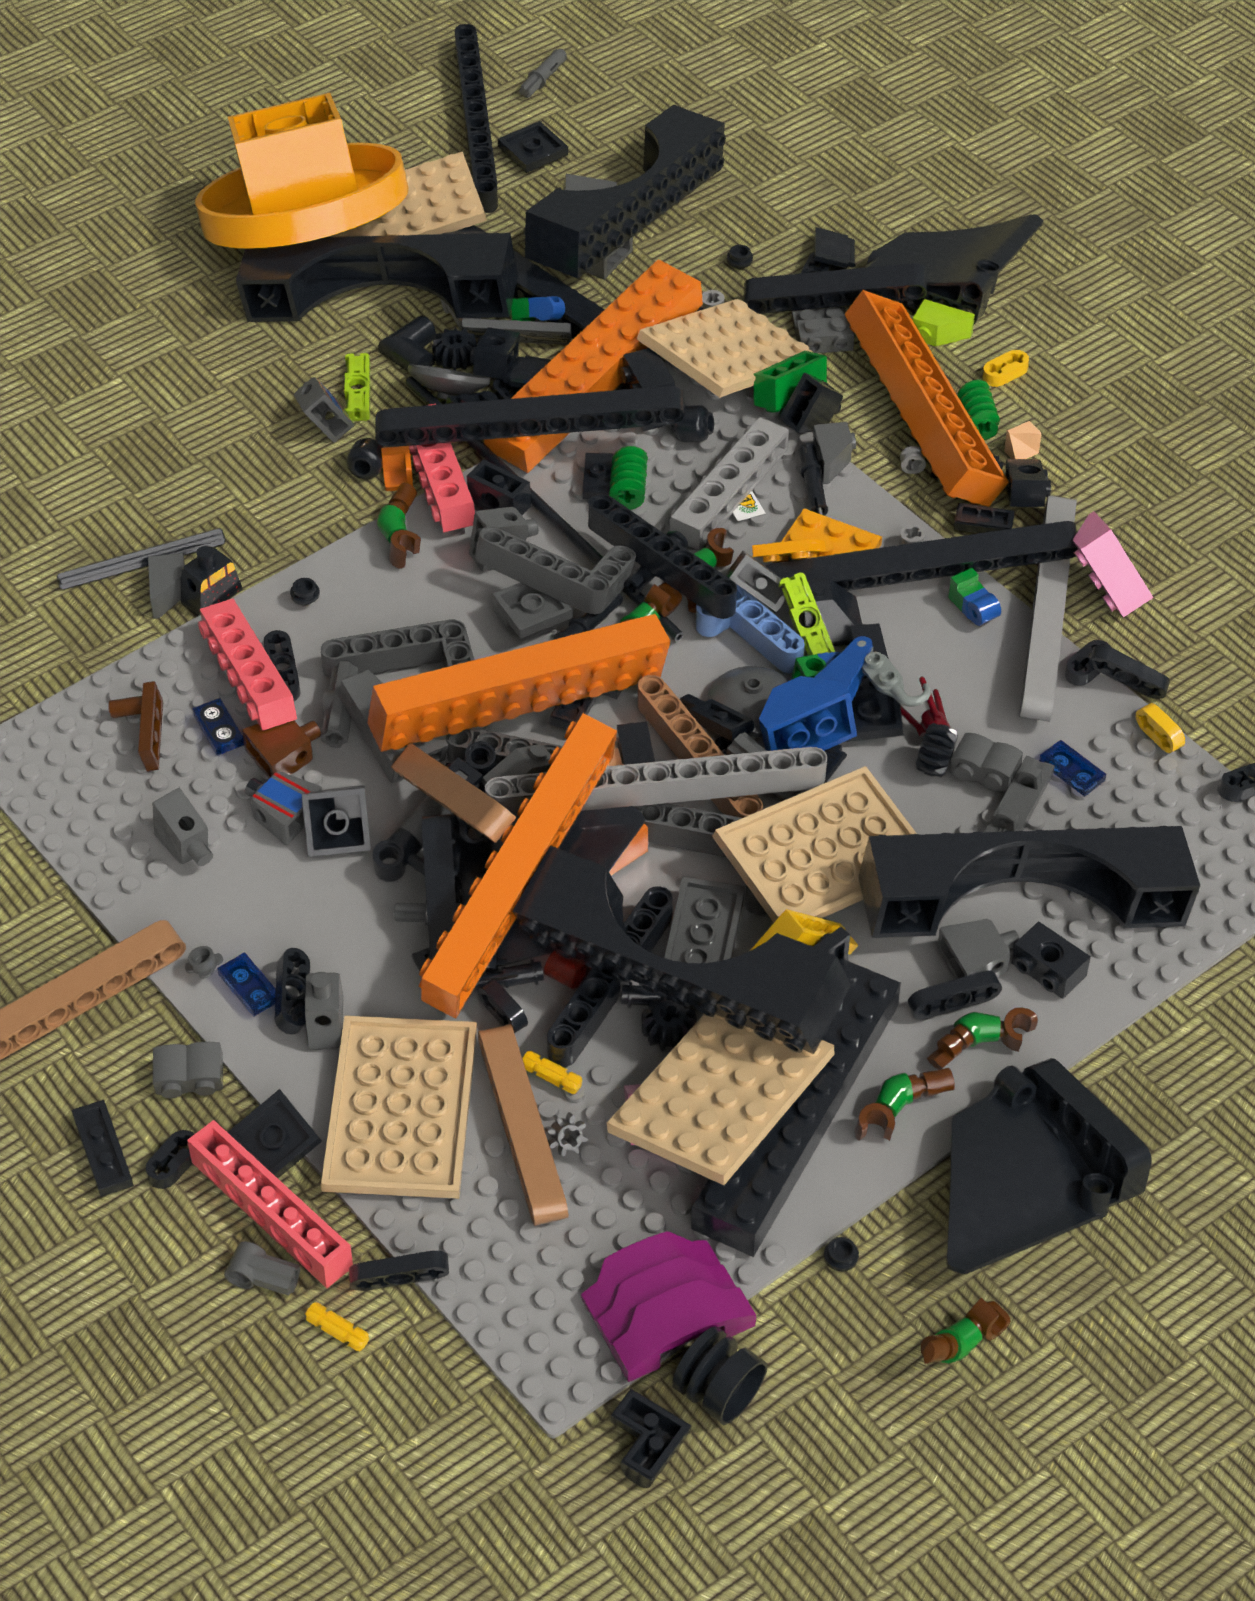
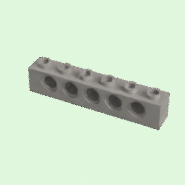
[668,417,789,550]

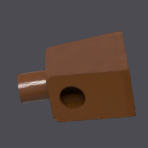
[242,720,321,779]

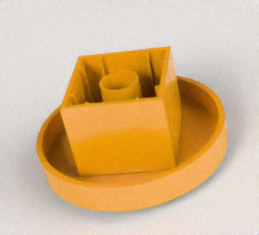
[195,93,409,249]

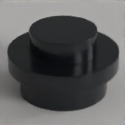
[727,245,753,269]
[290,578,320,605]
[824,1237,859,1271]

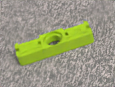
[344,353,370,421]
[778,572,835,656]

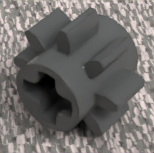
[544,1112,589,1156]

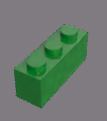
[754,351,827,412]

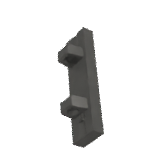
[984,755,1055,832]

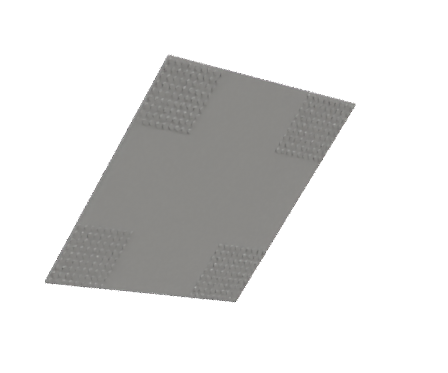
[0,361,1255,1439]

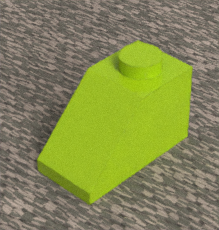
[912,299,975,347]

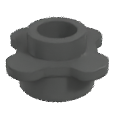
[185,946,223,979]

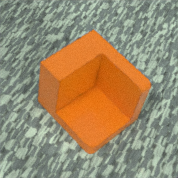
[381,446,413,491]

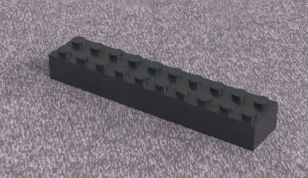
[691,958,901,1257]

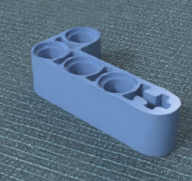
[696,584,805,674]

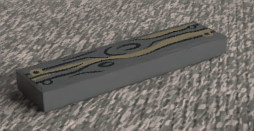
[462,318,572,345]

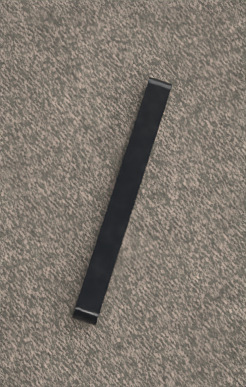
[454,24,498,213]
[375,386,685,447]
[766,521,1078,591]

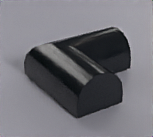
[378,315,436,372]
[610,1389,692,1488]

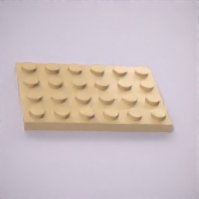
[328,151,487,237]
[637,299,814,398]
[712,766,917,922]
[607,1014,834,1185]
[321,1016,477,1199]

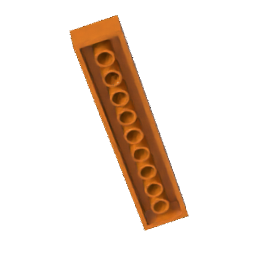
[484,259,703,473]
[844,290,1009,507]
[367,614,671,752]
[419,713,617,1019]

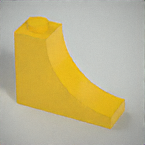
[750,909,858,955]

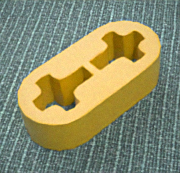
[982,350,1029,387]
[1136,703,1185,753]

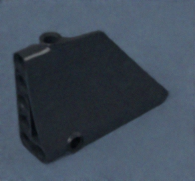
[864,214,1043,325]
[422,806,645,972]
[946,1058,1152,1274]

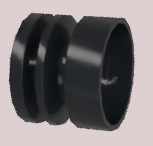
[672,1326,768,1425]

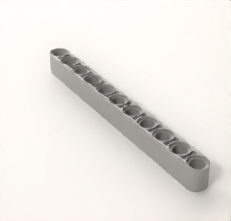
[1019,495,1077,722]
[485,747,827,817]

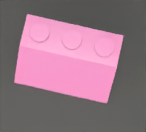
[1073,511,1153,617]

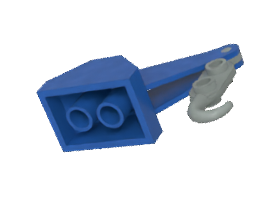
[759,636,931,751]

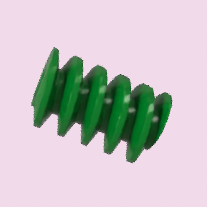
[957,380,1000,441]
[609,446,648,510]

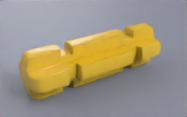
[522,1051,583,1094]
[305,1302,369,1351]

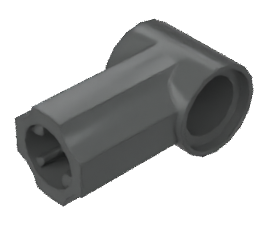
[224,1241,300,1296]

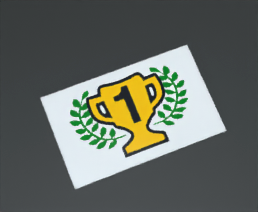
[733,491,766,521]

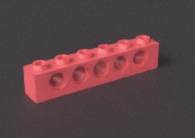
[409,403,475,533]
[198,598,297,731]
[187,1120,353,1288]

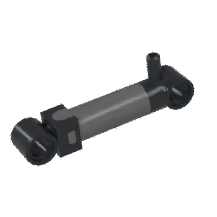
[372,741,497,882]

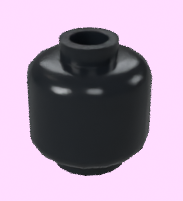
[671,405,714,442]
[347,438,384,480]

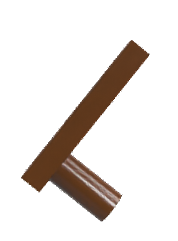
[109,681,163,771]

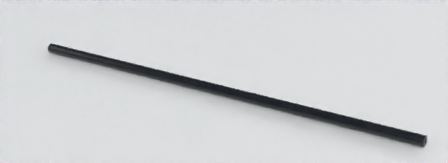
[405,376,684,642]

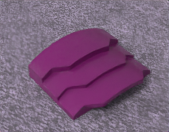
[581,1231,756,1382]

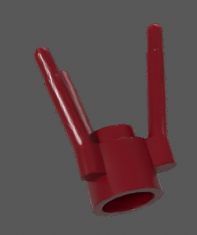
[901,677,951,737]

